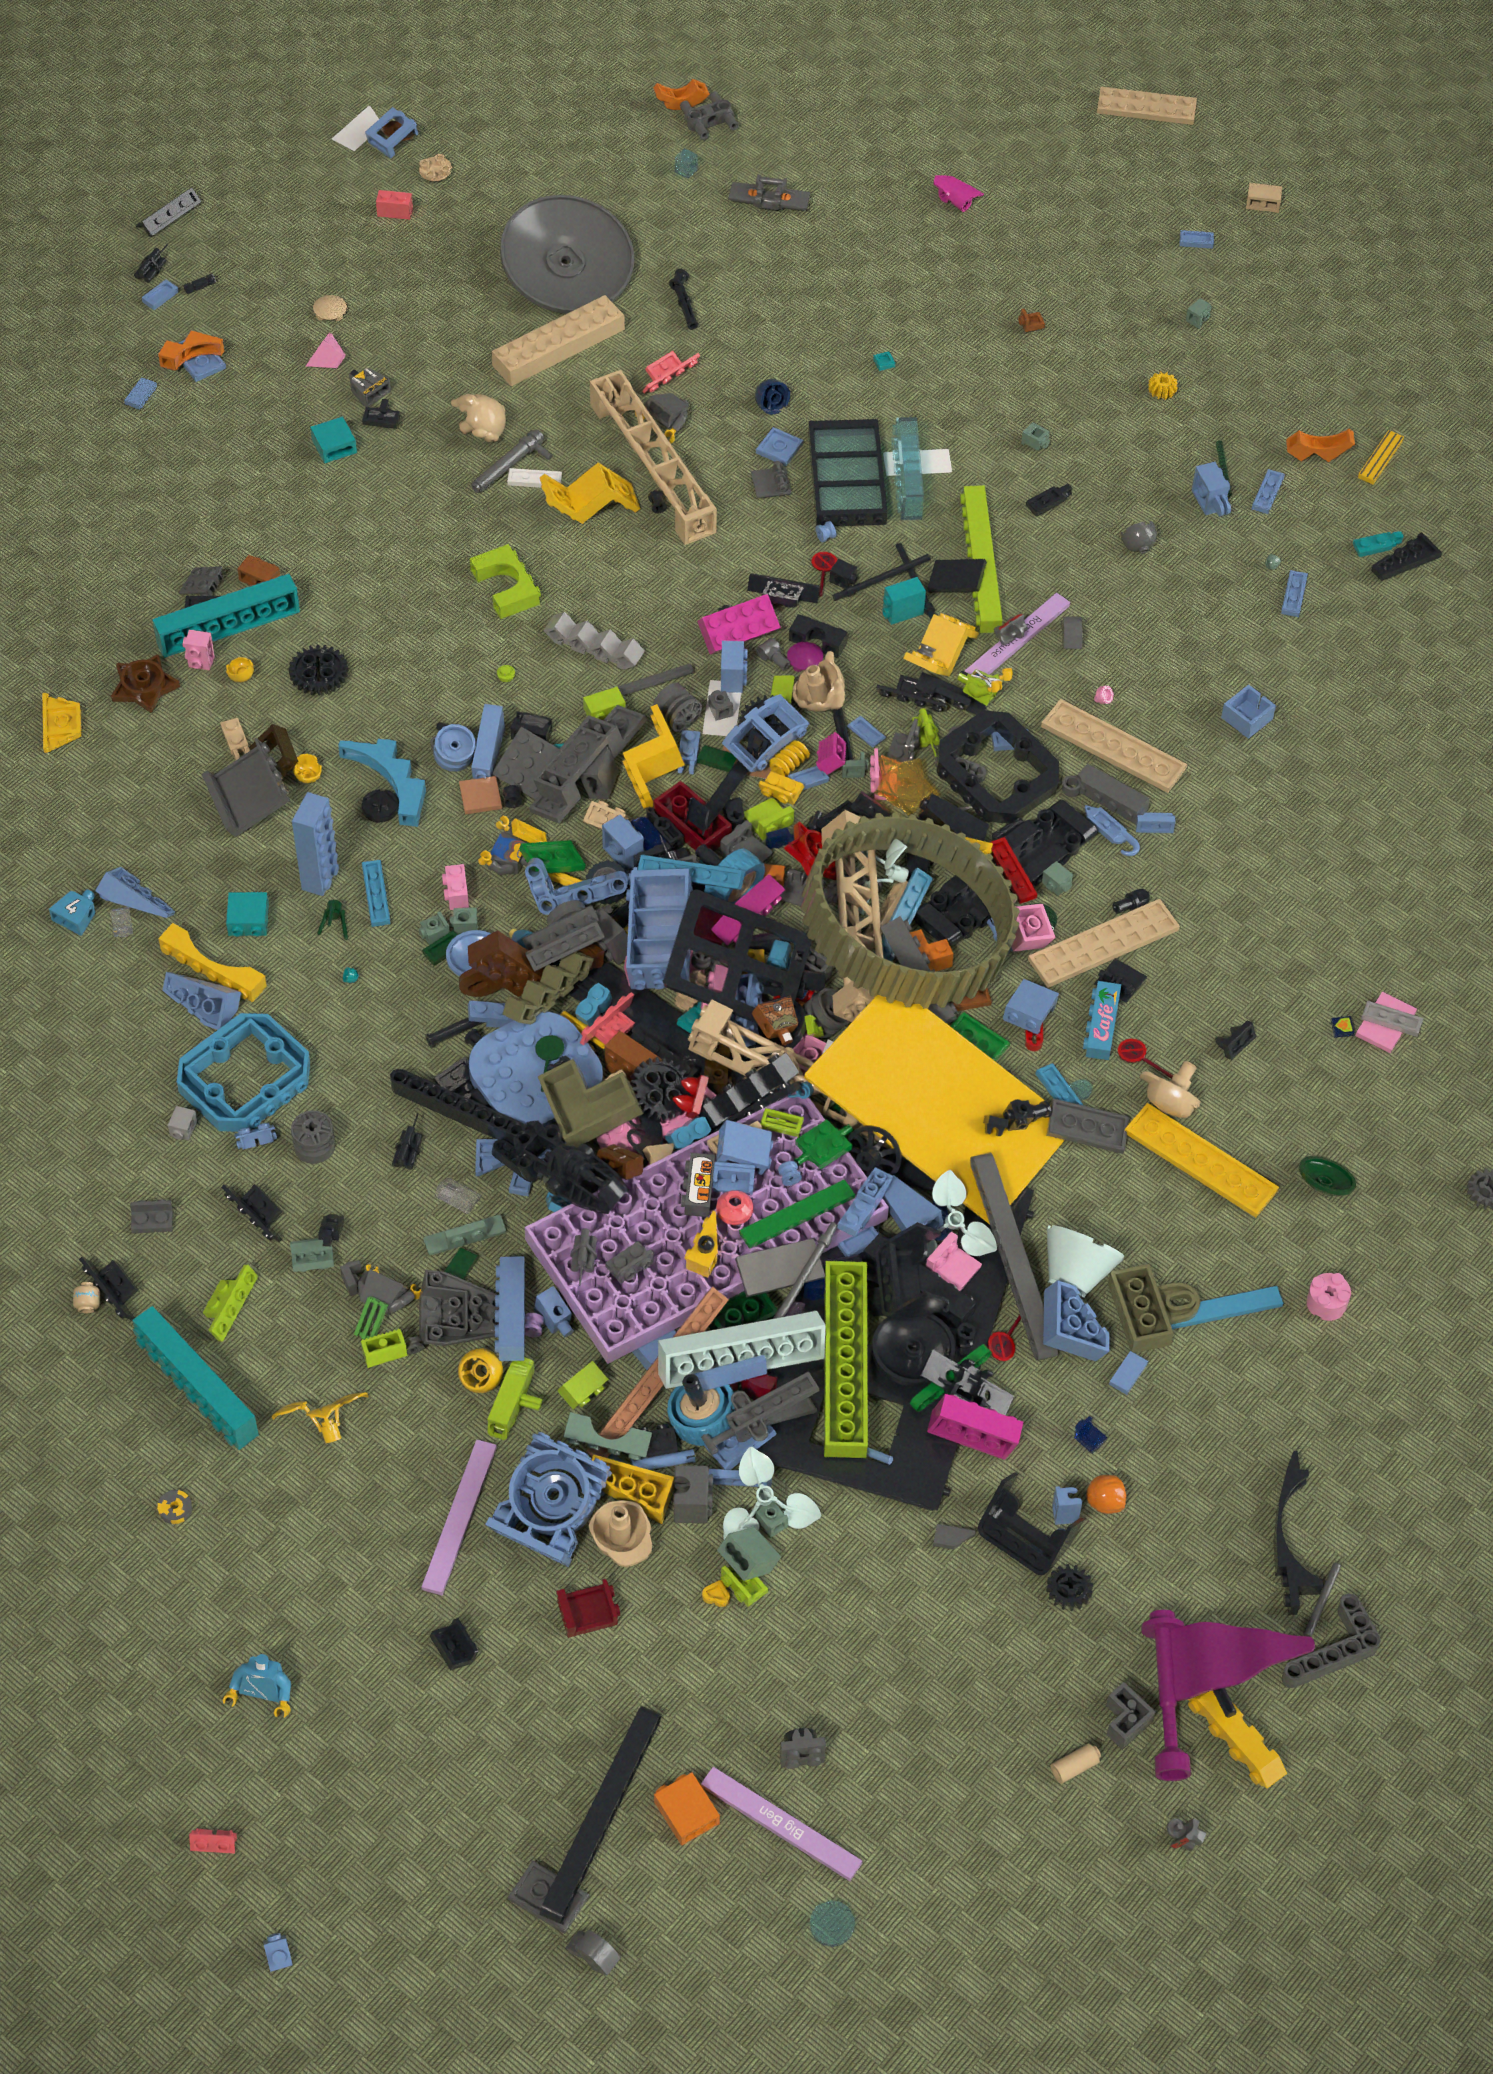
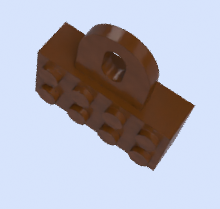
[459,930,546,997]

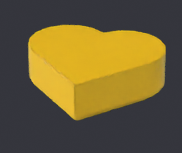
[702,1580,730,1607]

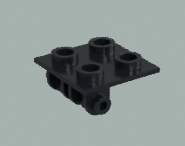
[1094,958,1147,1003]

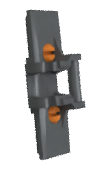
[728,174,810,211]

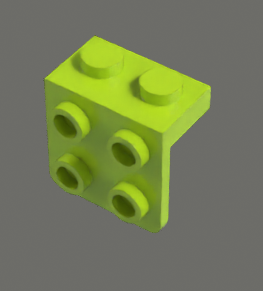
[744,798,794,840]

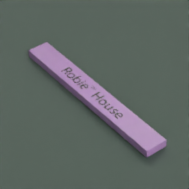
[965,593,1070,675]

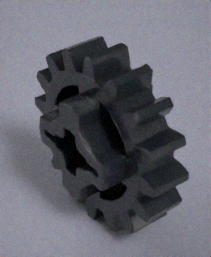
[1046,1564,1093,1611]

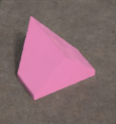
[306,333,346,369]

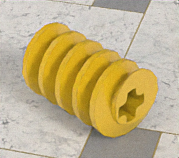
[769,741,810,776]

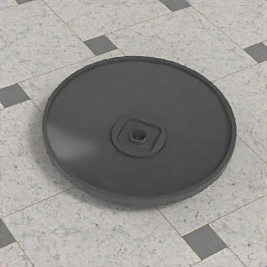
[500,195,634,314]

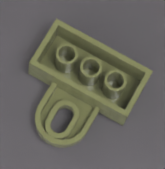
[1108,1264,1200,1353]

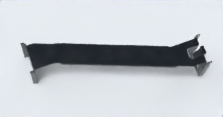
[685,727,770,836]

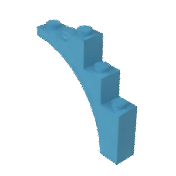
[338,739,426,827]

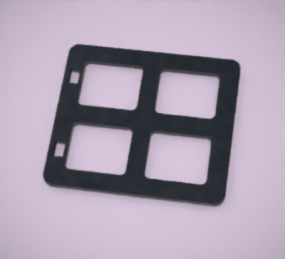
[663,890,812,1024]

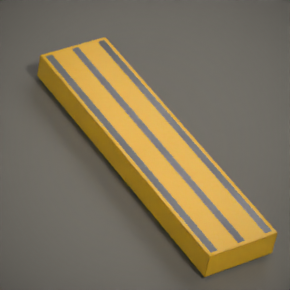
[1358,430,1404,485]

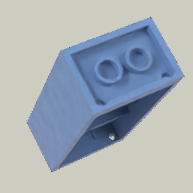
[626,869,693,990]

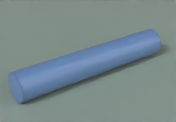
[867,1447,893,1465]

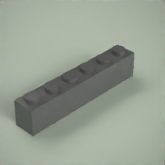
[880,916,958,1024]

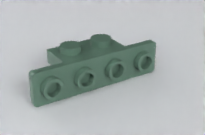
[423,1215,506,1256]

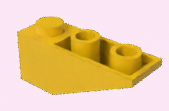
[684,1211,718,1278]

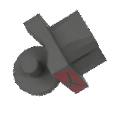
[994,613,1028,646]
[1166,1818,1207,1851]

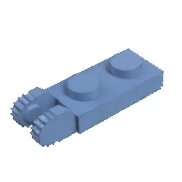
[678,730,700,774]

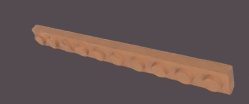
[585,1287,729,1458]

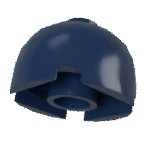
[755,378,790,415]

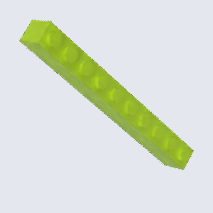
[960,485,1003,633]

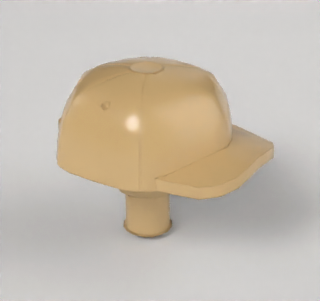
[1140,1061,1201,1118]
[589,1500,652,1567]

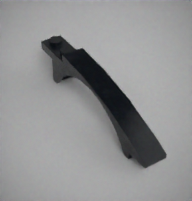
[1273,1451,1323,1615]

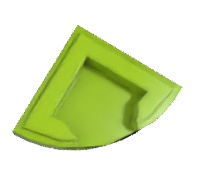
[805,1015,824,1037]

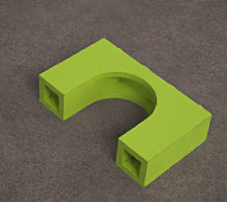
[469,544,541,619]

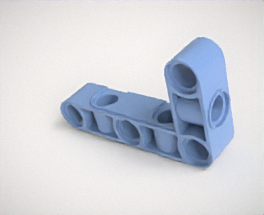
[525,858,629,915]

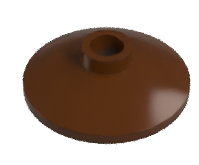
[382,121,414,141]

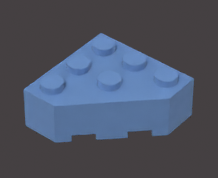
[1043,1280,1109,1361]

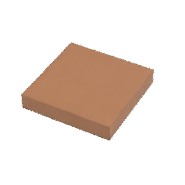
[459,776,502,815]

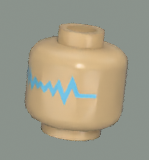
[73,1282,100,1314]

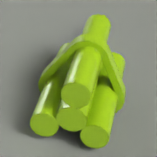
[912,708,940,757]

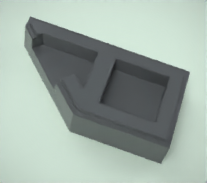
[933,1524,976,1550]

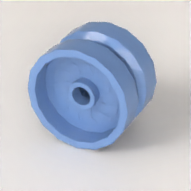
[433,724,476,772]

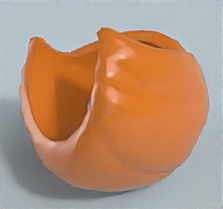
[1086,1475,1126,1514]

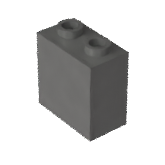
[580,746,619,799]

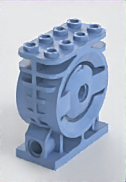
[485,1432,612,1567]

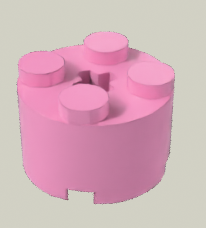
[1306,1273,1351,1321]

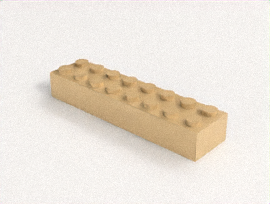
[492,295,625,386]

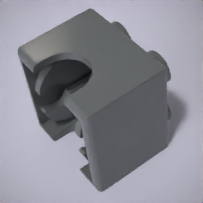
[674,1466,713,1523]

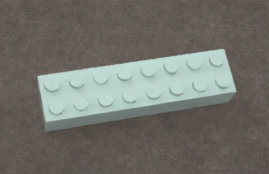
[658,1311,825,1389]

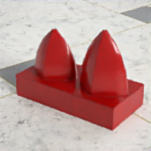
[673,1075,709,1119]

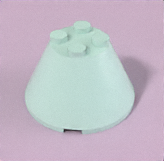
[1047,1225,1124,1298]

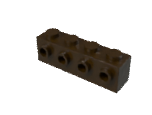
[704,1034,733,1095]

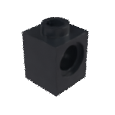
[829,559,858,588]

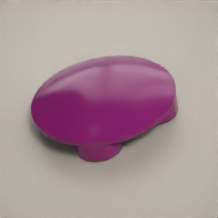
[787,642,823,672]

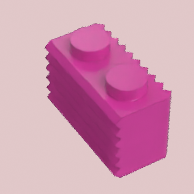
[816,732,846,775]

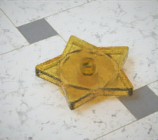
[874,755,939,817]

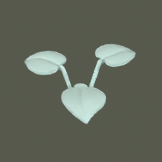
[858,839,909,915]
[927,1170,997,1257]
[723,1447,821,1540]

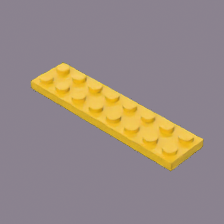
[1125,1103,1279,1218]

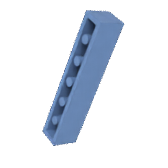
[495,1256,525,1361]

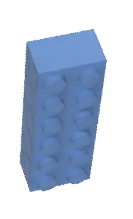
[292,792,339,896]

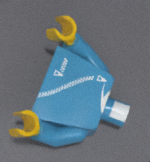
[223,1654,291,1718]

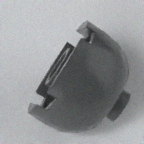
[1120,521,1157,554]

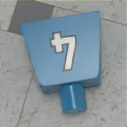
[49,889,95,936]

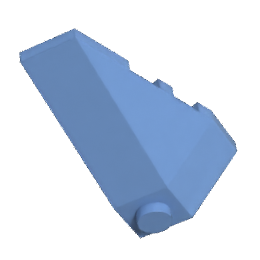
[95,867,175,918]
[162,972,241,1030]

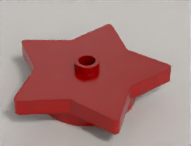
[784,821,836,880]

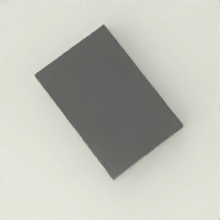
[508,1860,589,1934]

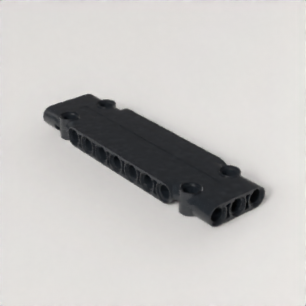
[913,799,1097,948]

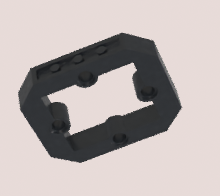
[936,710,1059,824]

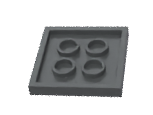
[492,727,559,800]

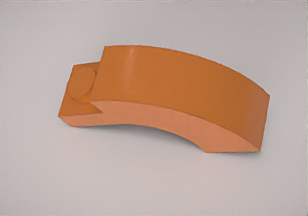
[653,79,710,110]

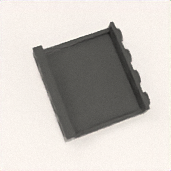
[202,738,290,837]

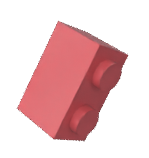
[376,190,413,220]

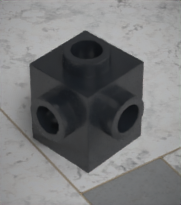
[1003,1099,1034,1131]

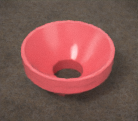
[716,1190,753,1225]

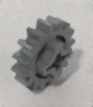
[1467,1168,1493,1210]

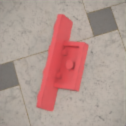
[643,351,700,394]
[580,992,635,1045]

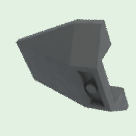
[419,1270,499,1346]

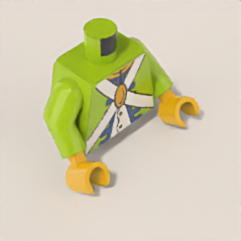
[957,668,1013,706]

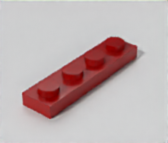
[989,837,1037,904]

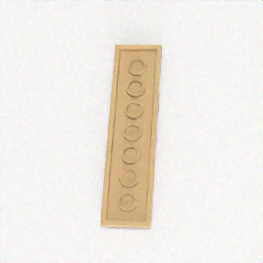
[1041,699,1187,793]

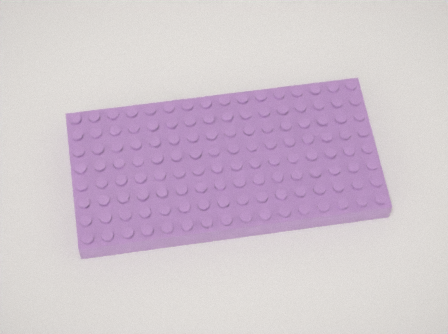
[525,1089,889,1364]

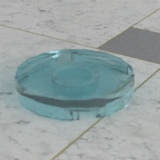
[810,1900,855,1947]

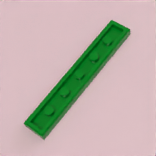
[739,1179,855,1249]

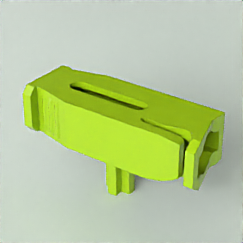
[487,1357,543,1440]

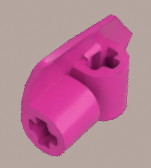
[934,175,984,212]

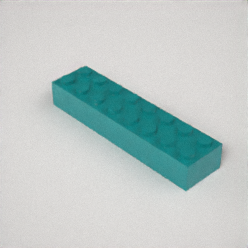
[152,574,300,658]
[132,1306,259,1450]

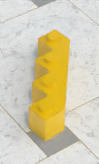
[1188,1691,1287,1788]

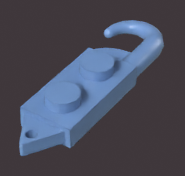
[1084,805,1140,856]

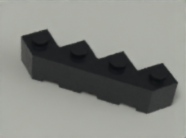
[698,1053,799,1128]

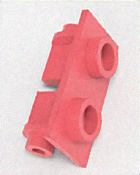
[189,1828,237,1854]

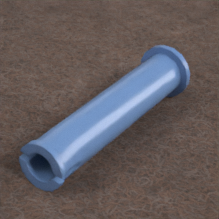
[630,1449,695,1470]

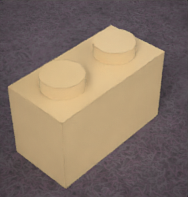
[1246,183,1282,213]

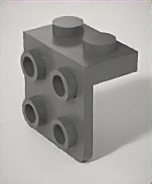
[721,820,772,863]

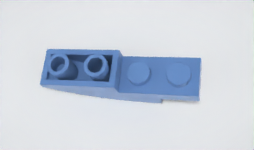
[468,1001,548,1027]
[837,1168,893,1237]

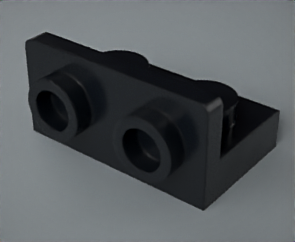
[639,1424,678,1458]

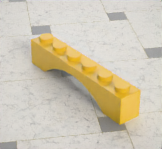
[158,923,267,1002]

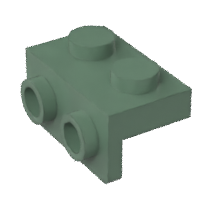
[290,1238,334,1272]

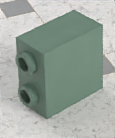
[717,1527,781,1581]

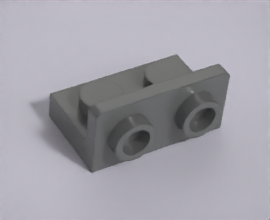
[130,1199,173,1233]
[605,1241,654,1284]

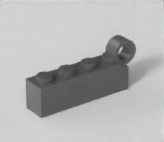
[1062,764,1149,824]

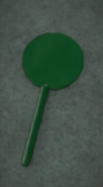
[535,1035,565,1092]

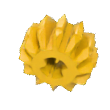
[1148,371,1177,401]

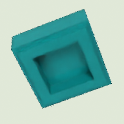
[873,351,895,371]

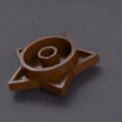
[111,654,180,713]

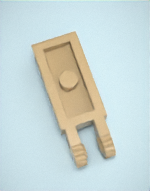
[220,718,250,761]

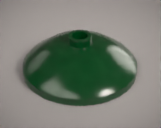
[1298,1156,1356,1196]

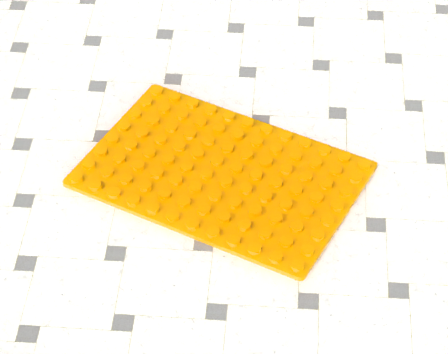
[804,995,1065,1224]

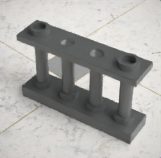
[522,905,604,971]

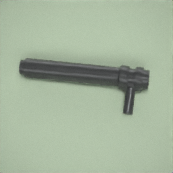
[471,429,552,493]

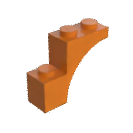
[158,331,224,371]
[1286,429,1355,462]

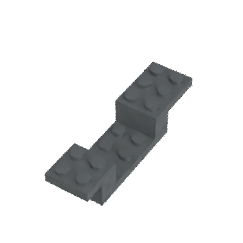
[529,705,647,823]

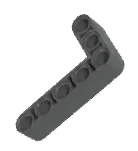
[1282,1593,1381,1688]

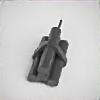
[570,1228,597,1286]

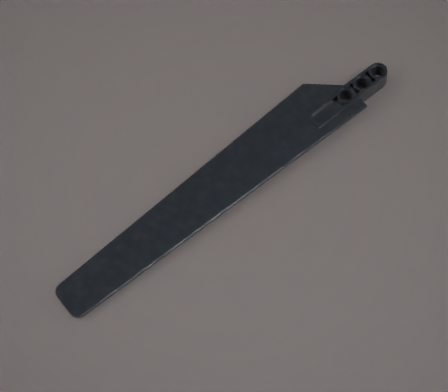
[549,959,841,1130]

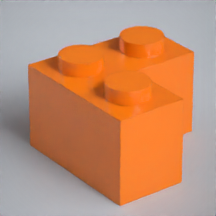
[910,929,953,972]

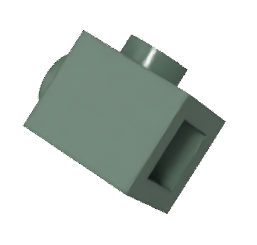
[1042,861,1073,896]

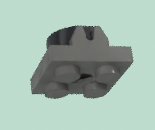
[780,1728,826,1769]

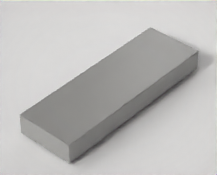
[1361,1001,1424,1037]

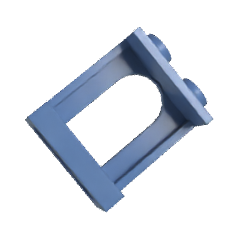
[365,107,418,159]

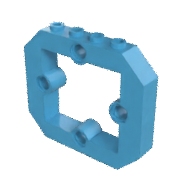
[177,1013,310,1132]

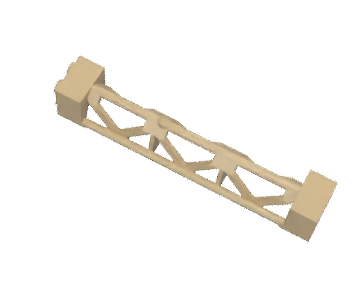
[590,370,717,545]
[821,810,883,1022]
[688,1000,892,1149]

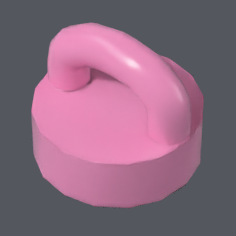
[1094,686,1113,704]

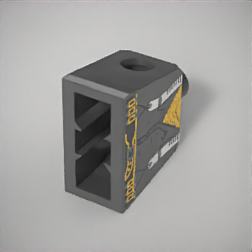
[349,368,391,408]

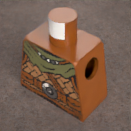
[752,996,798,1045]

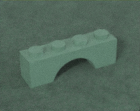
[563,1412,652,1461]

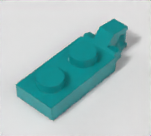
[1353,531,1404,557]

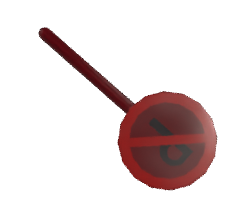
[811,552,837,597]
[1118,1038,1173,1079]
[987,1314,1021,1362]

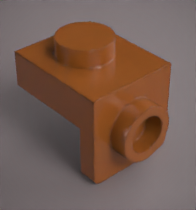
[1018,308,1045,332]

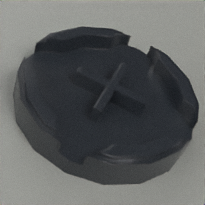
[361,789,399,823]

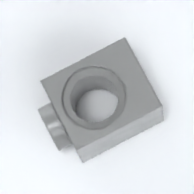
[168,1106,197,1141]

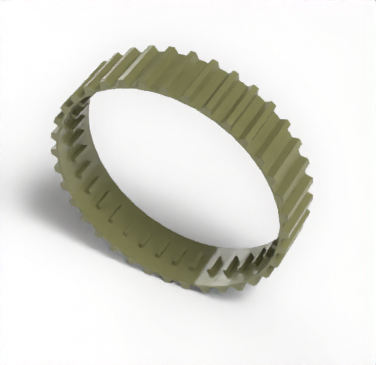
[801,813,1020,1009]

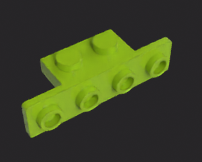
[203,1265,258,1342]

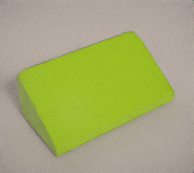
[770,675,795,704]

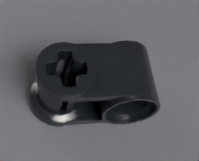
[723,797,744,832]

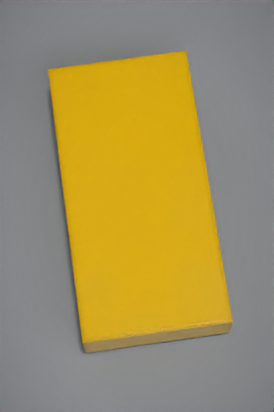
[511,819,547,843]

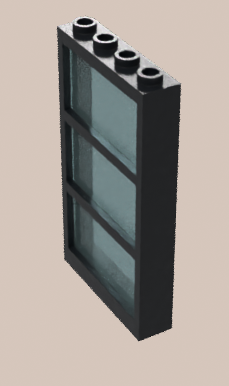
[808,419,887,526]

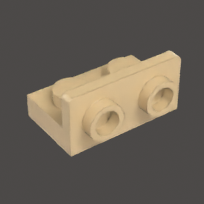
[583,800,629,830]

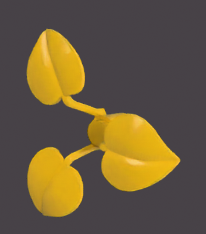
[272,1392,369,1443]

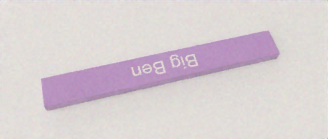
[701,1767,862,1881]

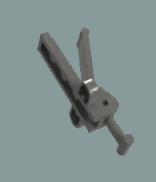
[701,1372,819,1455]

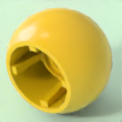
[458,1348,503,1393]

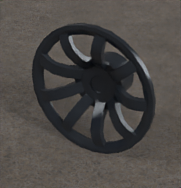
[847,1125,902,1178]

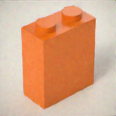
[654,1772,720,1846]

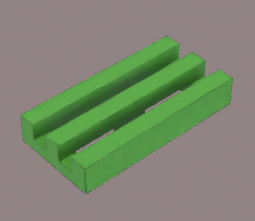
[354,1296,388,1339]

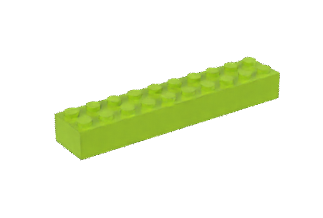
[824,1261,868,1458]

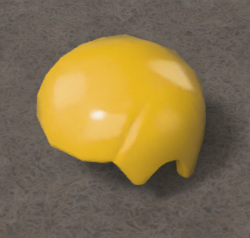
[226,657,254,682]
[293,754,322,784]

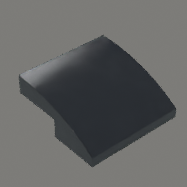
[433,1057,478,1099]

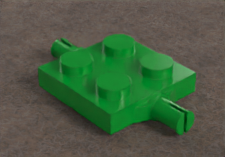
[794,1119,853,1170]

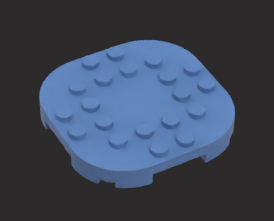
[469,1012,603,1127]

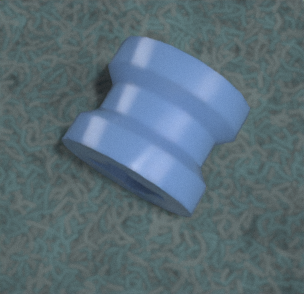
[815,521,836,543]
[778,1161,802,1186]

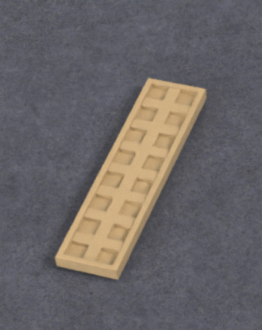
[1028,899,1180,988]

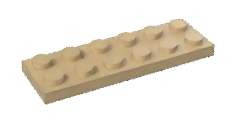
[1097,87,1197,125]

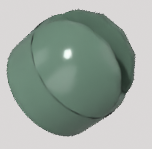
[1265,554,1281,570]

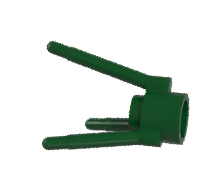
[317,899,348,940]

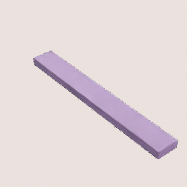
[422,1440,497,1596]

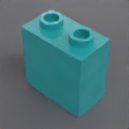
[310,416,357,464]
[882,577,926,625]
[226,892,269,937]

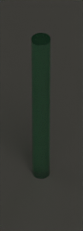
[1216,440,1232,497]

